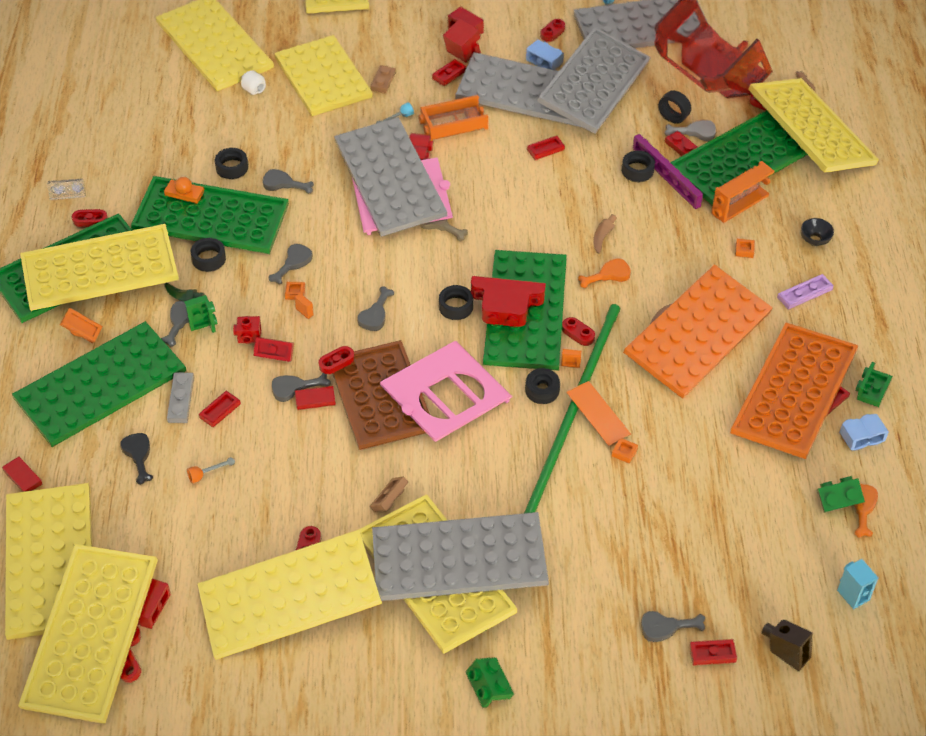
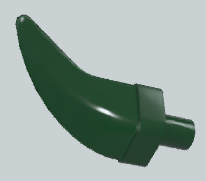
[165,283,205,301]

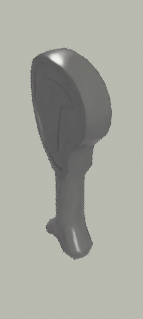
[263,169,314,194]
[269,244,313,284]
[357,286,394,331]
[161,301,188,347]
[272,373,331,402]
[641,611,706,642]

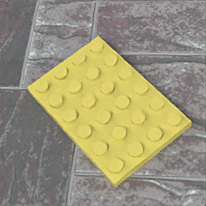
[274,35,373,116]

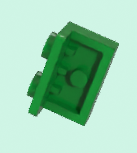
[184,295,218,333]
[855,362,893,407]
[816,476,865,513]
[466,658,514,708]

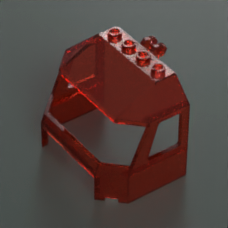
[654,0,773,99]

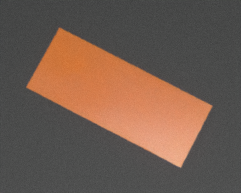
[566,381,631,446]

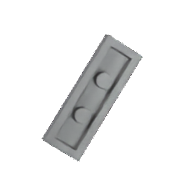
[167,373,194,423]

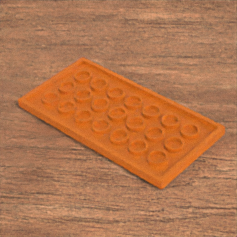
[623,264,773,399]
[731,323,858,459]

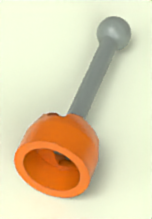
[187,457,235,484]

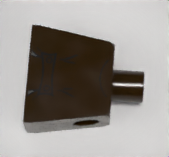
[762,619,813,672]

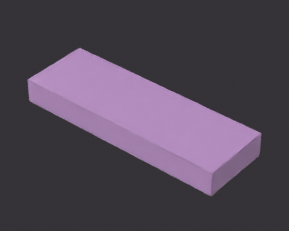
[777,274,834,310]

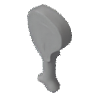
[665,120,716,141]

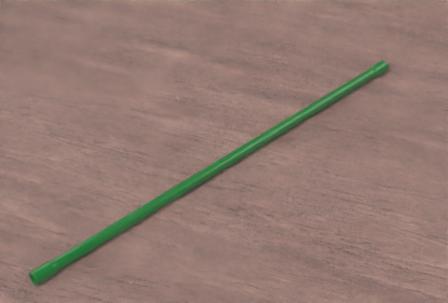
[485,304,621,631]

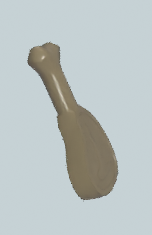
[420,219,468,241]

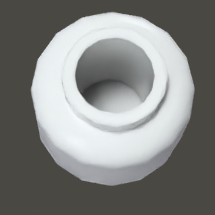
[241,70,266,95]

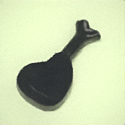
[120,433,153,485]

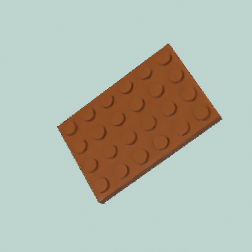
[332,340,430,450]

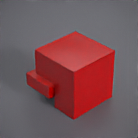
[443,19,481,63]

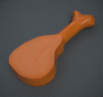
[578,258,631,288]
[854,484,878,537]

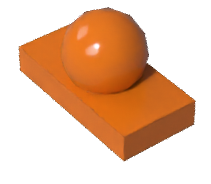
[164,177,204,203]
[60,308,103,343]

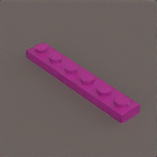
[633,134,703,209]

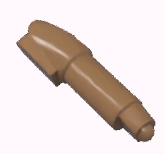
[796,71,815,91]

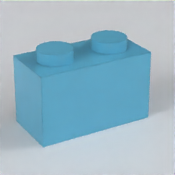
[837,559,878,609]

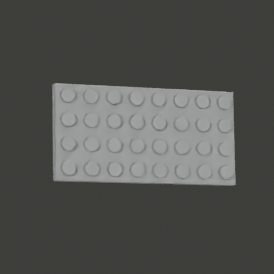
[573,0,713,48]
[537,27,651,134]
[456,52,584,128]
[334,117,447,237]
[372,512,548,601]

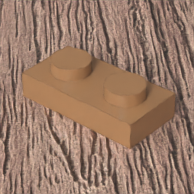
[370,65,396,94]
[369,476,408,512]

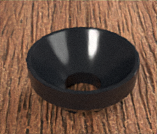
[801,218,834,246]

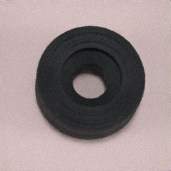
[525,368,560,404]

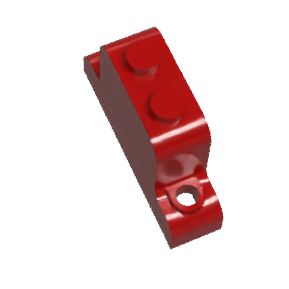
[471,276,546,327]

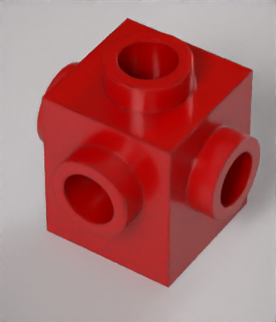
[233,316,262,343]

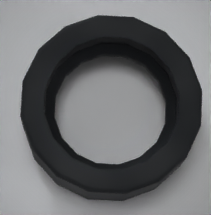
[658,90,692,124]
[215,148,249,179]
[621,150,655,182]
[190,238,226,272]
[439,285,473,320]

